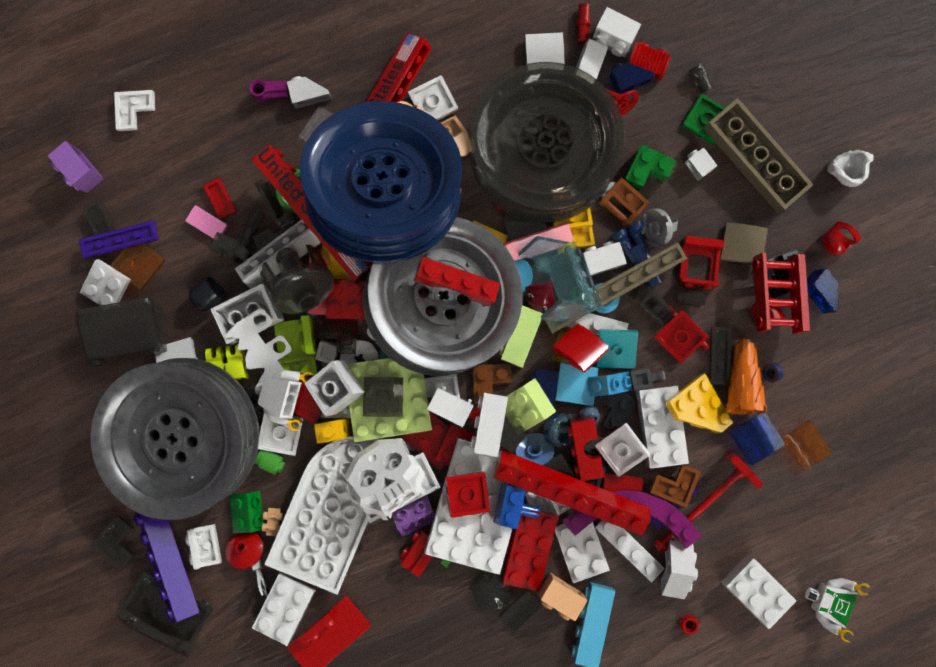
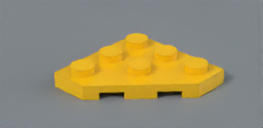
[665,373,733,434]

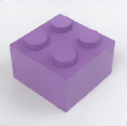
[48,141,104,193]

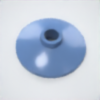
[516,433,554,466]

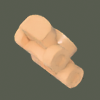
[262,508,284,536]

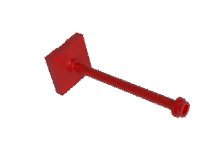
[654,450,764,553]

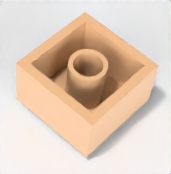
[538,573,588,621]

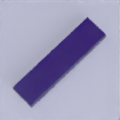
[79,221,160,259]

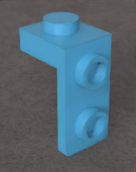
[588,372,632,397]

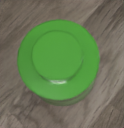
[255,450,285,475]

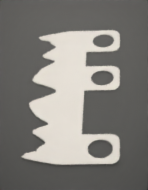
[225,308,291,384]

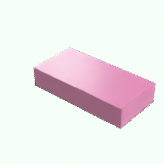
[185,205,229,242]

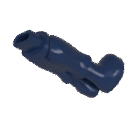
[610,220,662,289]

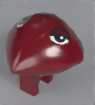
[524,279,556,312]

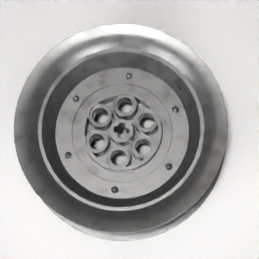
[363,217,523,376]
[91,358,259,520]

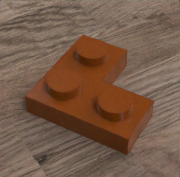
[473,364,512,404]
[649,464,701,508]

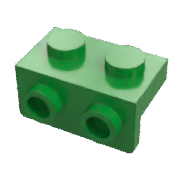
[230,491,263,533]

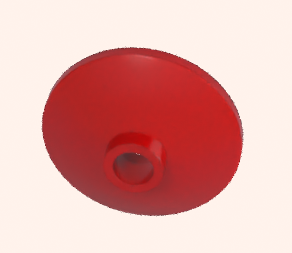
[225,532,263,569]

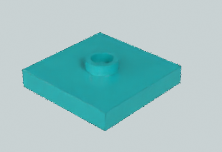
[596,329,638,369]

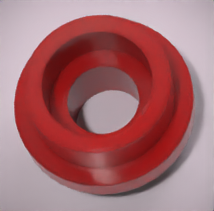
[679,614,699,635]

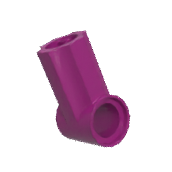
[249,79,289,102]

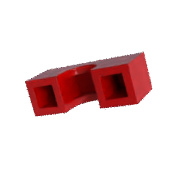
[567,417,605,481]

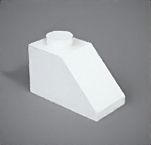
[287,76,332,109]

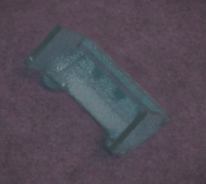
[518,236,601,322]

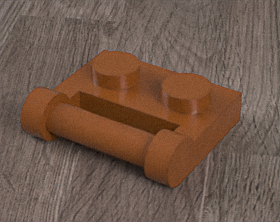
[598,177,650,228]

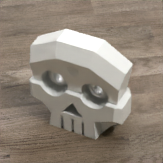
[344,438,426,520]

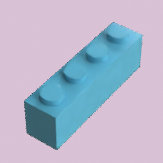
[571,582,615,667]

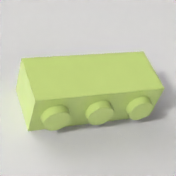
[499,305,543,368]

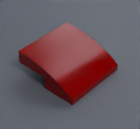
[553,323,609,373]

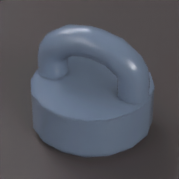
[579,406,600,424]

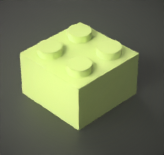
[505,379,556,435]

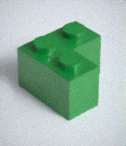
[624,145,677,191]

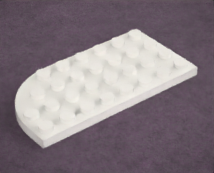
[265,436,379,595]

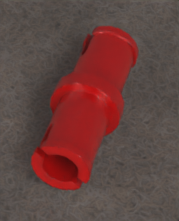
[576,3,591,44]

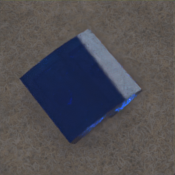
[730,413,785,466]

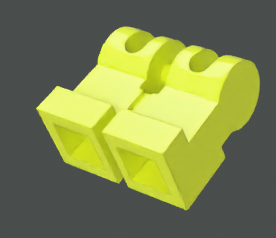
[205,344,249,380]

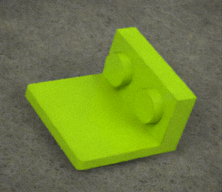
[274,315,317,360]

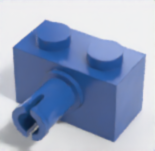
[493,483,540,529]

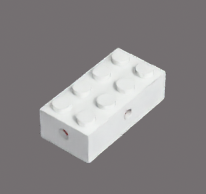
[635,386,689,468]

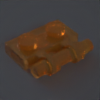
[783,420,833,471]

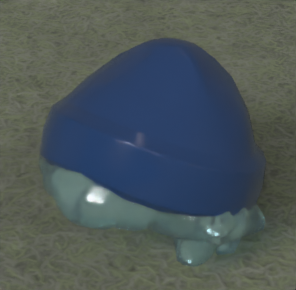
[542,413,574,448]

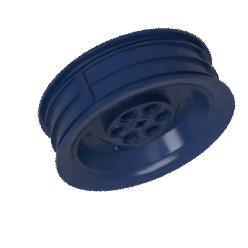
[300,101,462,263]

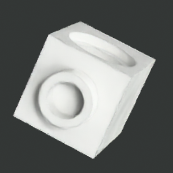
[685,148,718,181]

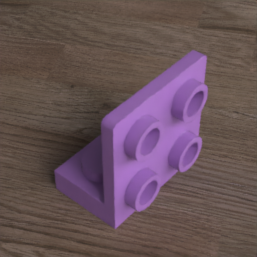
[392,495,435,536]

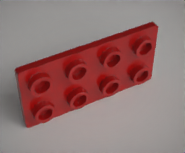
[287,596,371,667]

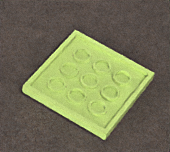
[347,358,432,442]

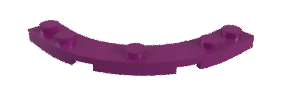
[563,491,702,548]

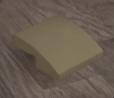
[721,222,768,265]

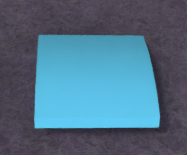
[555,362,598,406]

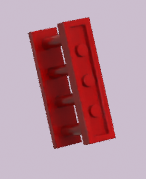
[752,252,810,334]

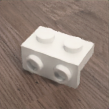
[186,524,222,570]

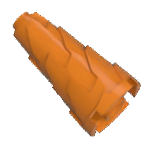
[726,339,767,415]

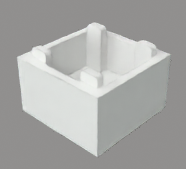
[427,386,474,427]

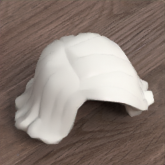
[827,150,873,187]

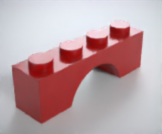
[413,257,500,306]

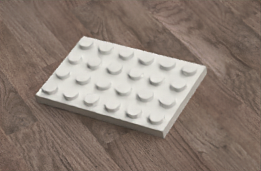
[424,438,516,575]

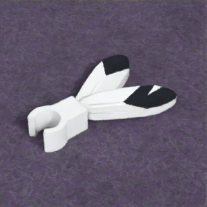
[252,559,269,597]

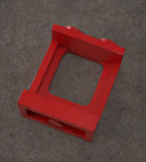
[678,236,725,290]

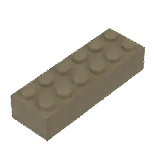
[703,98,813,213]

